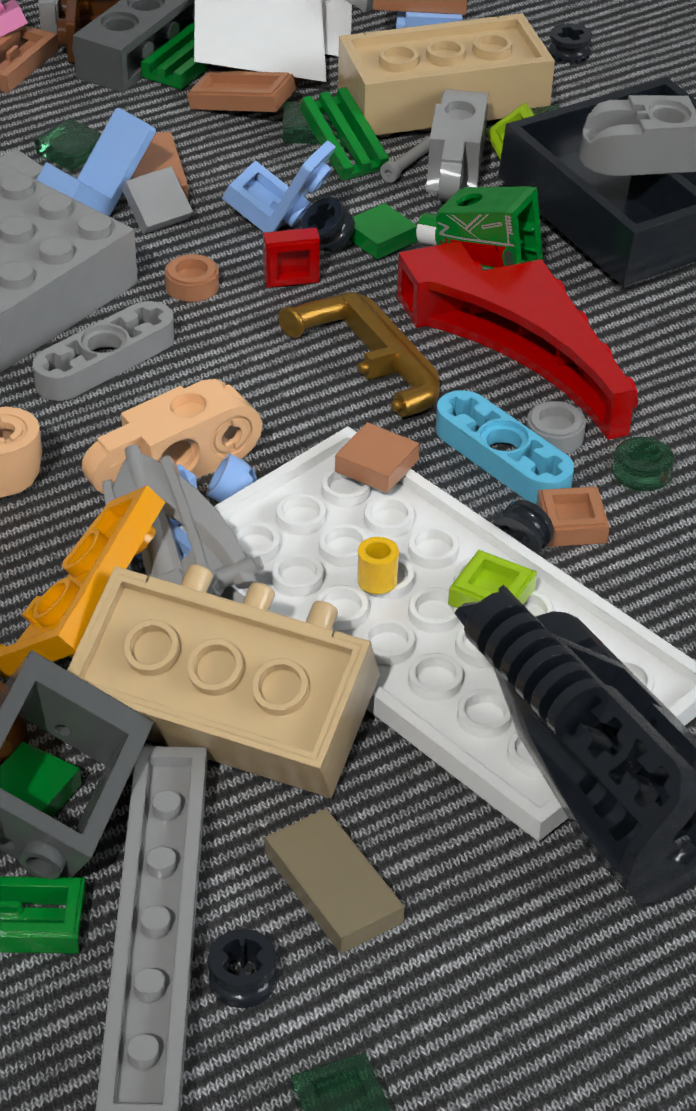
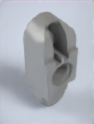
[426,89,489,202]
[579,95,696,176]

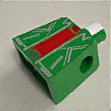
[416,186,543,270]

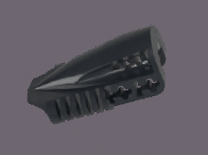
[454,584,696,904]

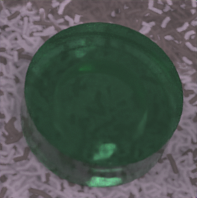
[612,436,674,491]

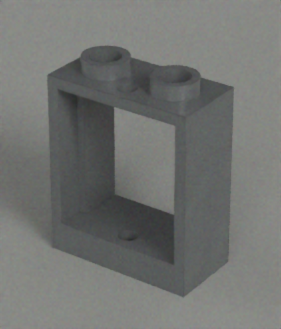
[0,650,154,880]

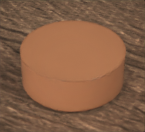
[165,254,219,302]

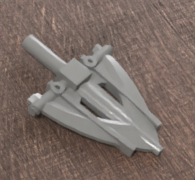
[102,445,264,597]

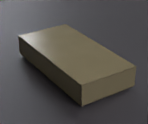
[264,808,405,954]

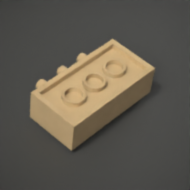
[338,13,555,137]
[67,564,380,799]

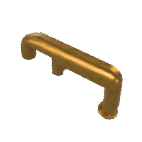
[278,292,440,417]

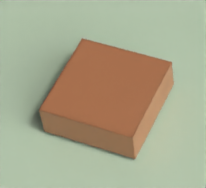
[335,422,420,493]
[536,486,610,547]

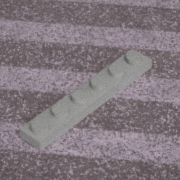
[95,746,208,1111]

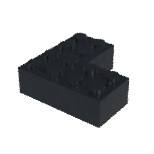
[498,77,696,286]

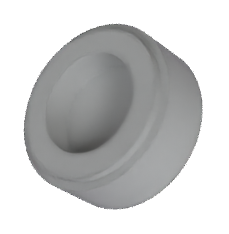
[526,401,586,454]

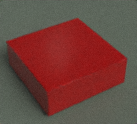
[263,228,320,288]

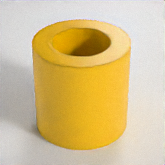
[357,537,399,594]

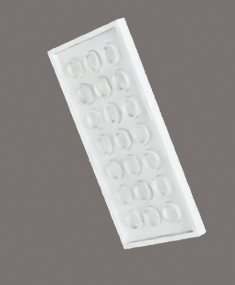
[179,426,696,842]

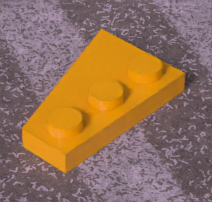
[0,485,165,679]

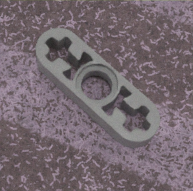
[32,301,174,401]

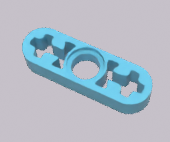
[436,390,574,504]

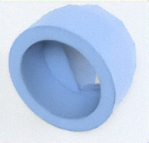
[206,453,257,503]

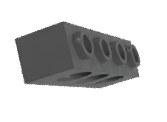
[72,0,195,93]

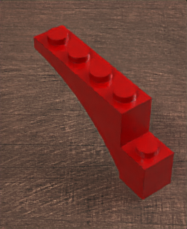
[397,241,638,440]

